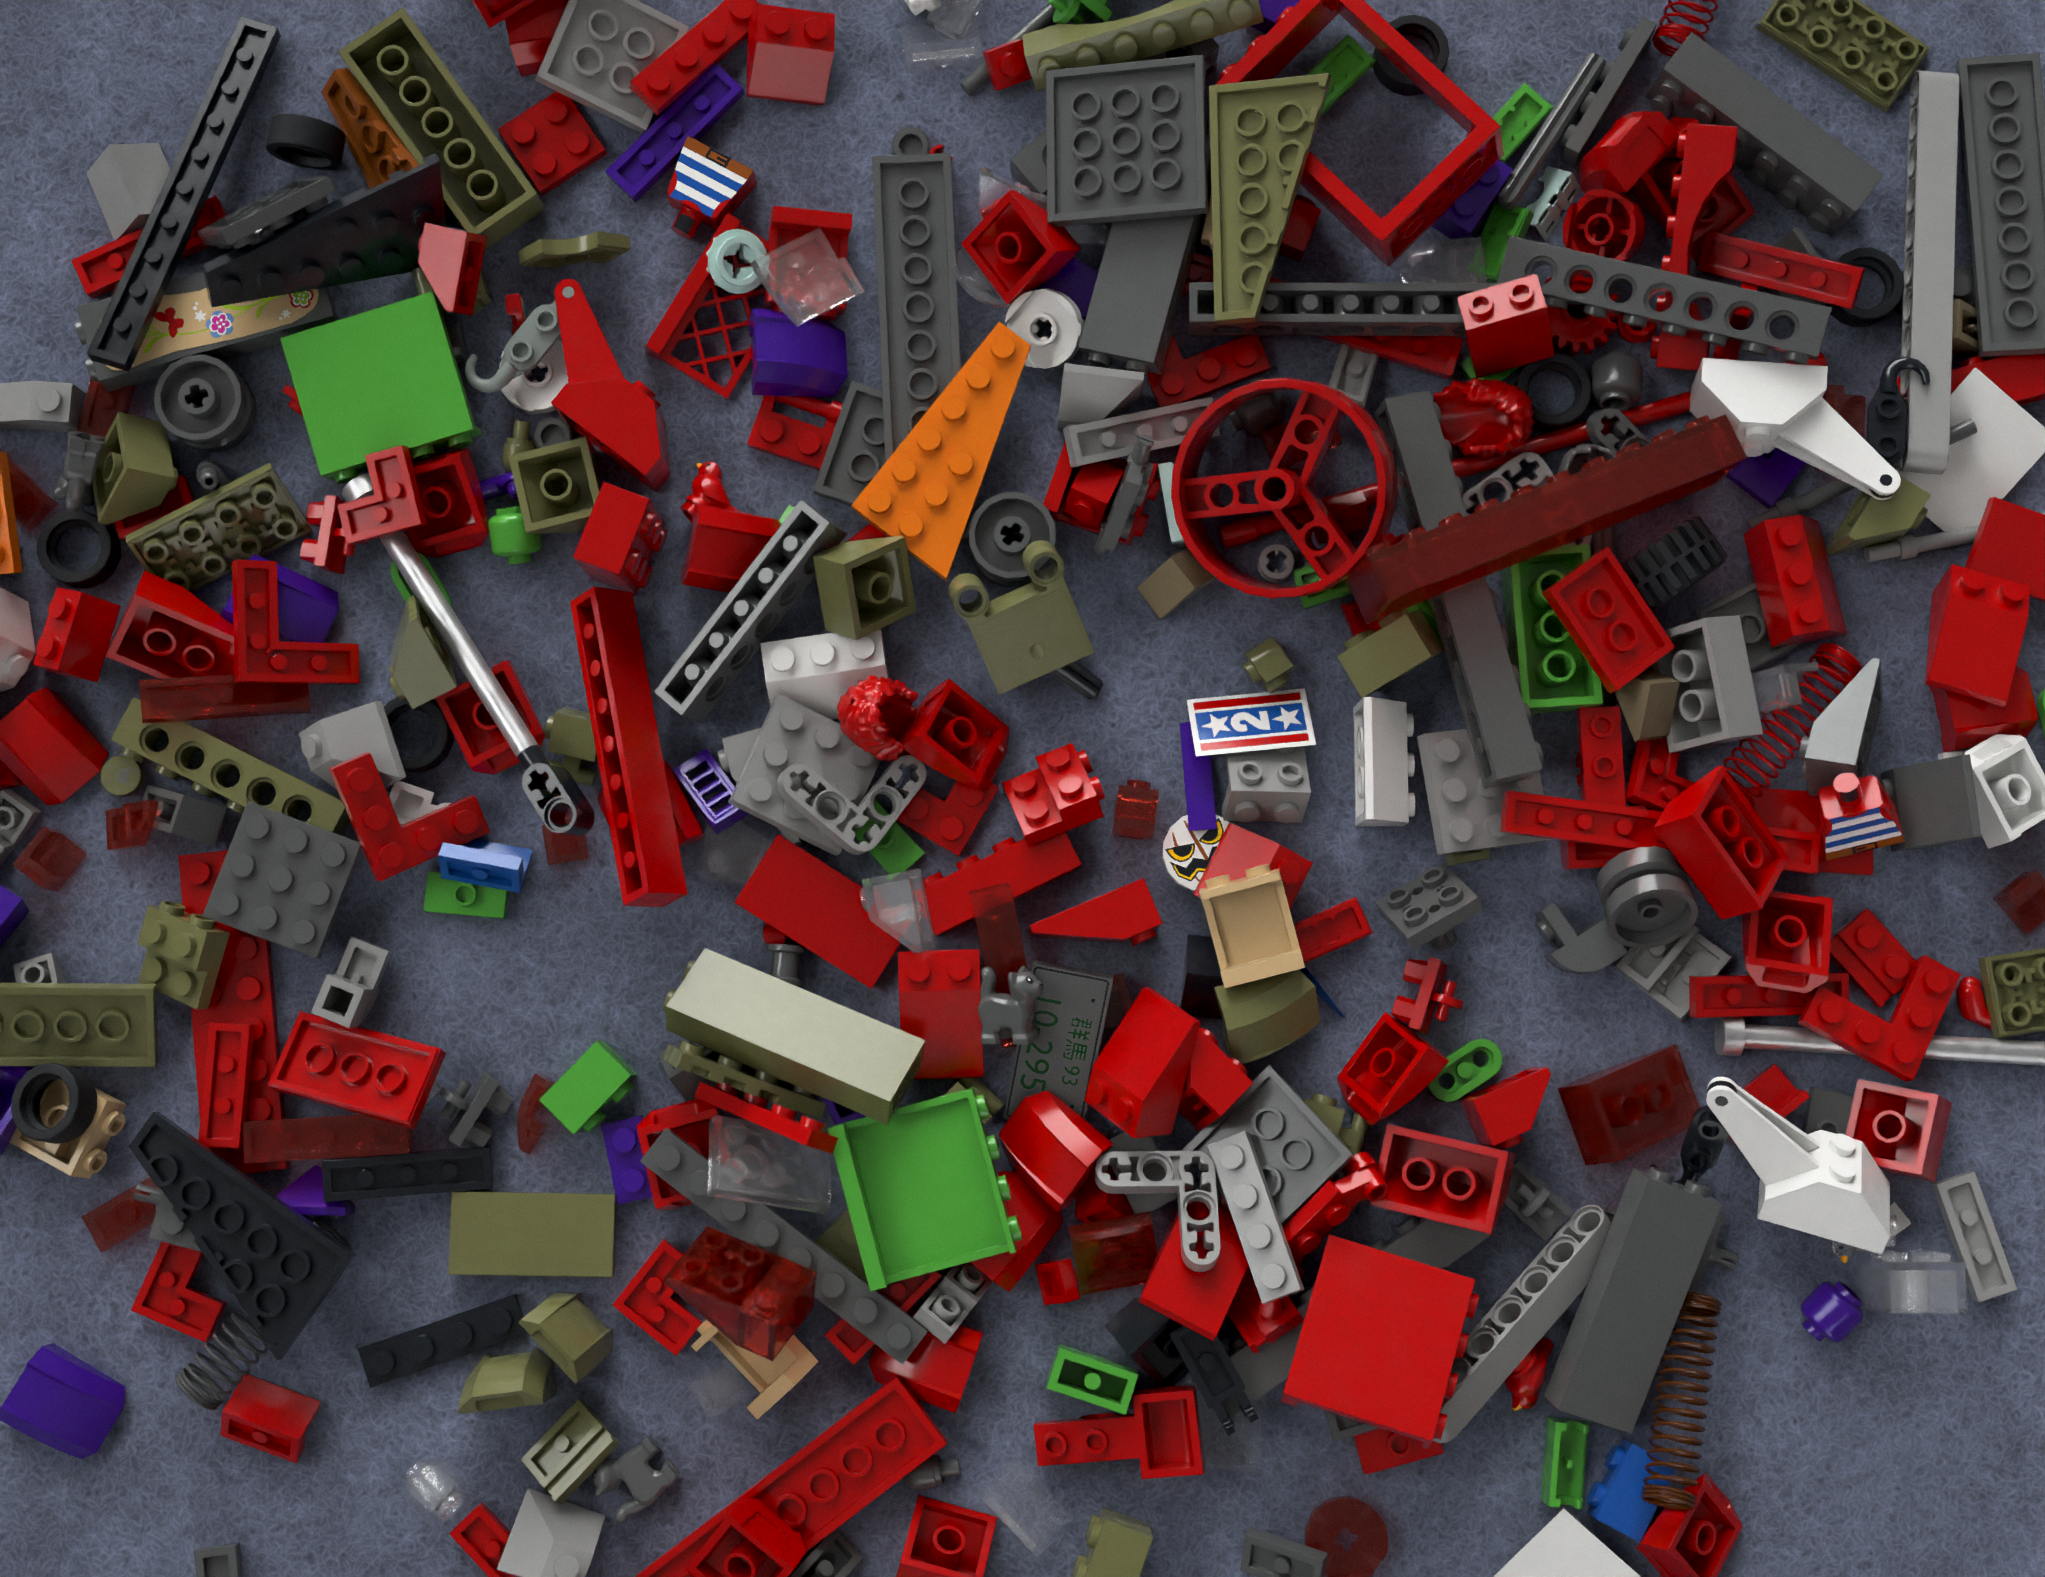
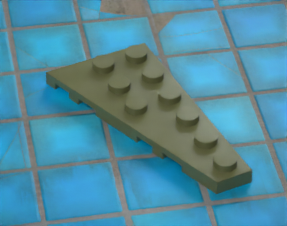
[1209,73,1331,325]

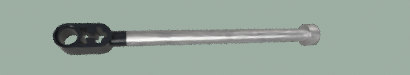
[342,473,595,836]
[1714,1017,2045,1066]

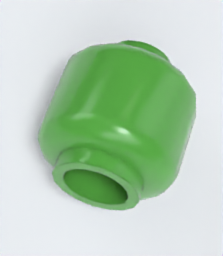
[488,506,543,564]

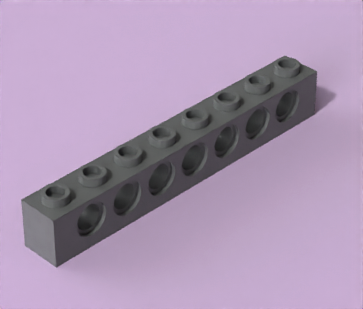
[1497,236,1832,365]
[1188,282,1502,336]

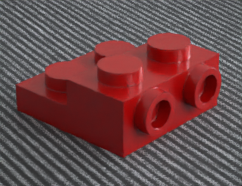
[1002,743,1105,846]

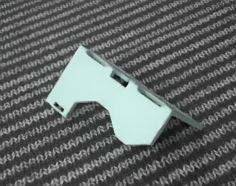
[1527,166,1580,241]

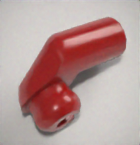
[1956,976,1992,1031]

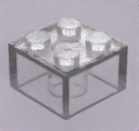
[1857,1249,1968,1313]

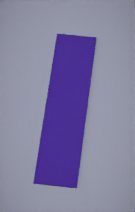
[1179,722,1217,831]

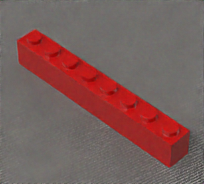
[570,586,688,908]

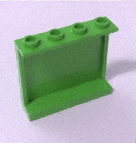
[280,291,483,484]
[827,1087,1022,1292]

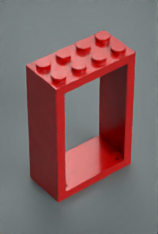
[1215,0,1504,268]

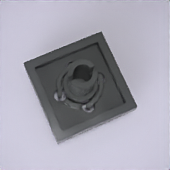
[1375,862,1484,951]

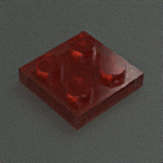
[1068,1211,1157,1295]

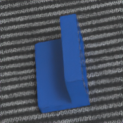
[438,839,532,893]

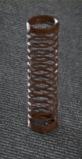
[1640,1292,1722,1510]

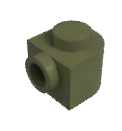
[1242,636,1293,694]

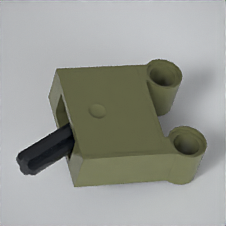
[948,540,1103,700]

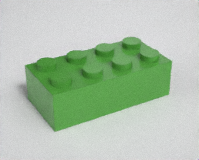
[1500,544,1603,714]

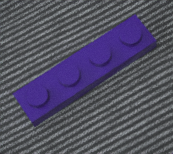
[605,63,745,203]

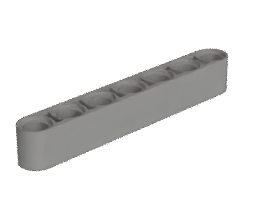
[1433,1205,1612,1443]

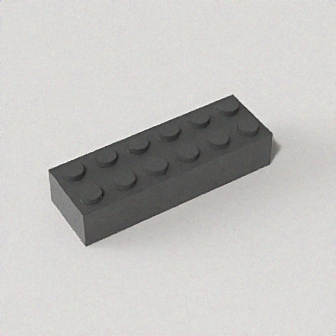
[1645,32,1884,236]

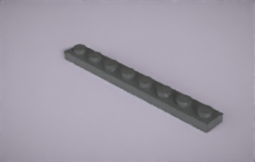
[640,1128,928,1365]

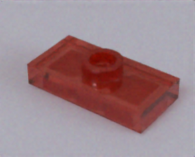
[82,1177,161,1252]

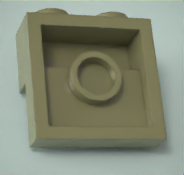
[137,900,230,1010]

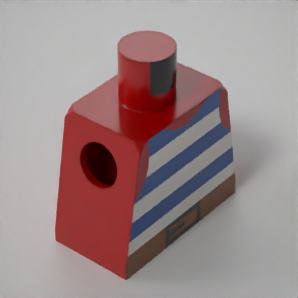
[667,136,757,240]
[1817,773,1905,860]

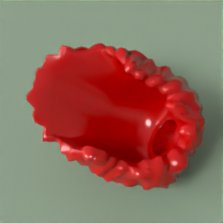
[1432,377,1535,458]
[837,675,918,762]

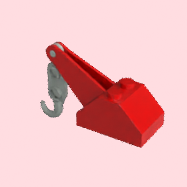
[465,279,671,492]

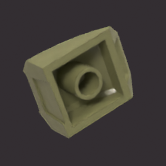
[1214,969,1320,1064]
[518,1292,613,1384]
[458,1347,557,1414]

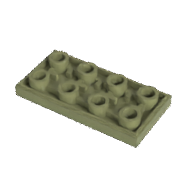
[1755,0,1930,113]
[125,463,312,593]
[1978,948,2045,1038]
[448,1191,617,1277]

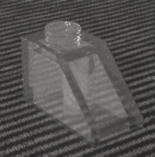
[860,868,936,953]

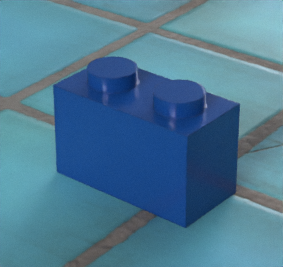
[1587,1438,1676,1542]

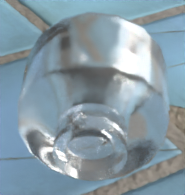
[404,1458,466,1521]

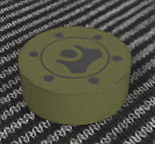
[101,755,145,797]

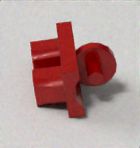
[300,495,368,575]
[1391,957,1464,1035]

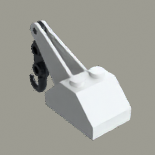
[1690,357,1930,500]
[1649,1077,1890,1254]

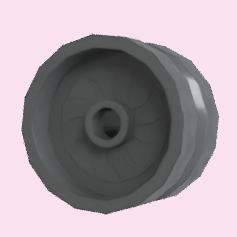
[154,355,257,453]
[968,492,1056,588]
[1596,846,1699,948]

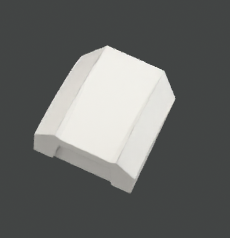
[1965,734,2045,849]

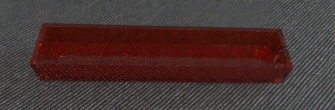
[1346,414,1747,624]

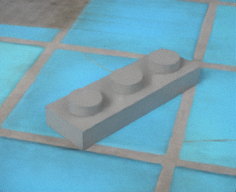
[1931,1171,2017,1302]

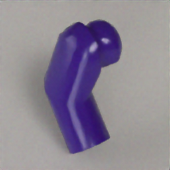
[479,472,518,501]

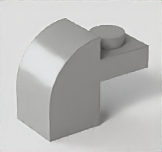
[311,937,392,1028]

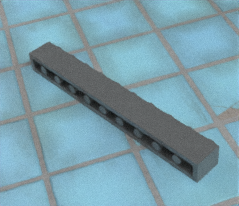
[1374,390,1543,789]

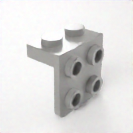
[1222,746,1311,824]

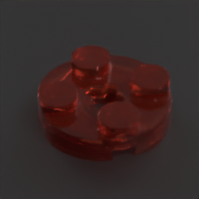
[1304,1496,1388,1577]

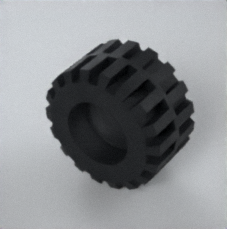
[1621,516,1728,611]

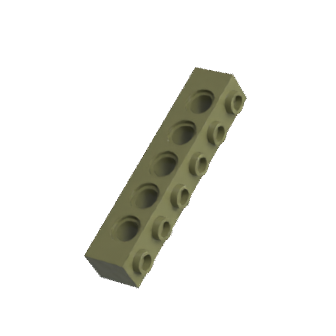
[110,697,350,835]

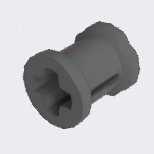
[768,944,805,987]

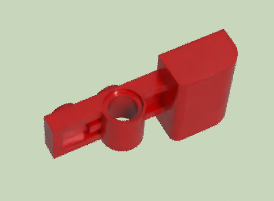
[1560,706,1646,870]
[1033,1385,1206,1479]

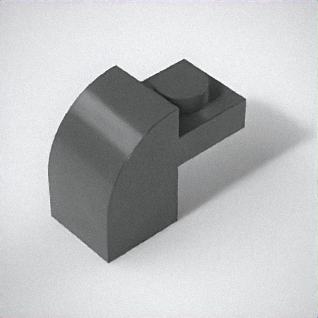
[1534,903,1628,974]

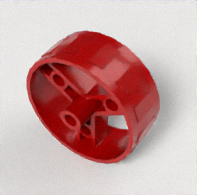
[1171,377,1398,599]

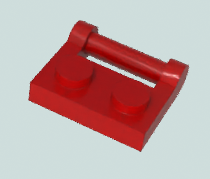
[747,395,843,471]

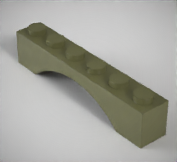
[1022,0,1264,91]

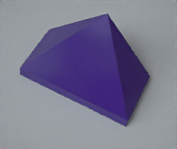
[276,1165,355,1216]

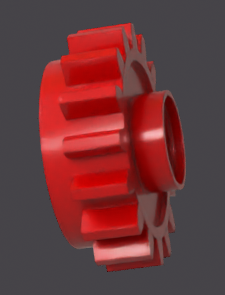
[1543,274,1619,357]

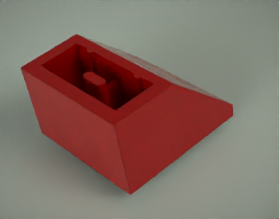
[1178,1028,1253,1132]

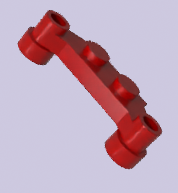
[1283,1152,1389,1279]

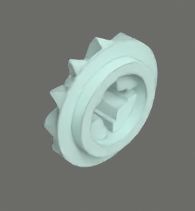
[706,229,768,294]

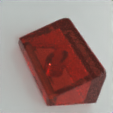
[0,448,59,531]

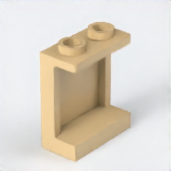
[1199,864,1305,988]
[691,1289,819,1420]

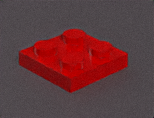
[497,91,607,196]

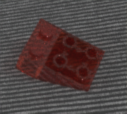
[664,1226,817,1361]

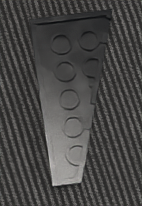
[203,153,446,308]
[129,1112,356,1360]

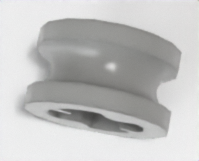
[1257,544,1294,582]

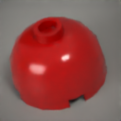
[1563,189,1645,262]

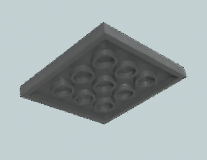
[1046,55,1208,227]

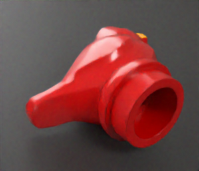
[680,461,739,524]
[1505,1338,1554,1411]

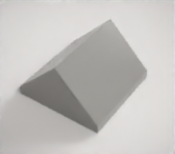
[86,143,171,241]

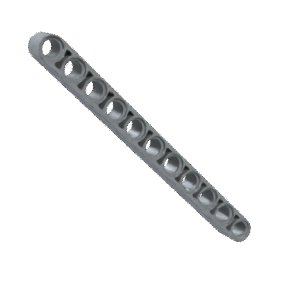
[1898,70,1959,475]

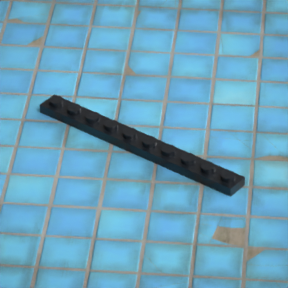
[87,17,281,372]

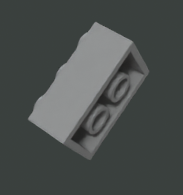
[1652,615,1763,753]

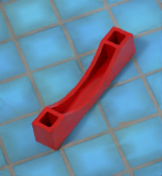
[1650,123,1739,371]

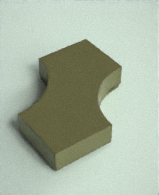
[518,231,631,270]

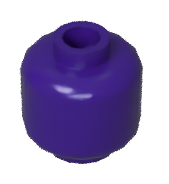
[1801,1280,1864,1343]

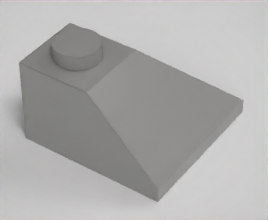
[1057,363,1144,430]
[299,701,406,789]
[496,1488,606,1577]

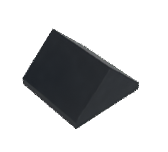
[1180,934,1224,1019]

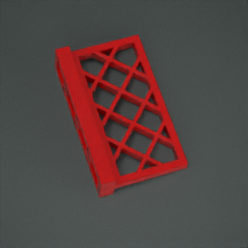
[645,212,773,400]

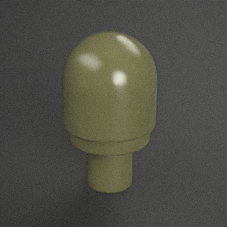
[502,420,536,473]

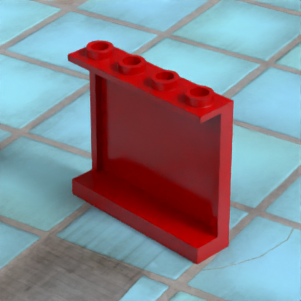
[1281,1234,1479,1449]

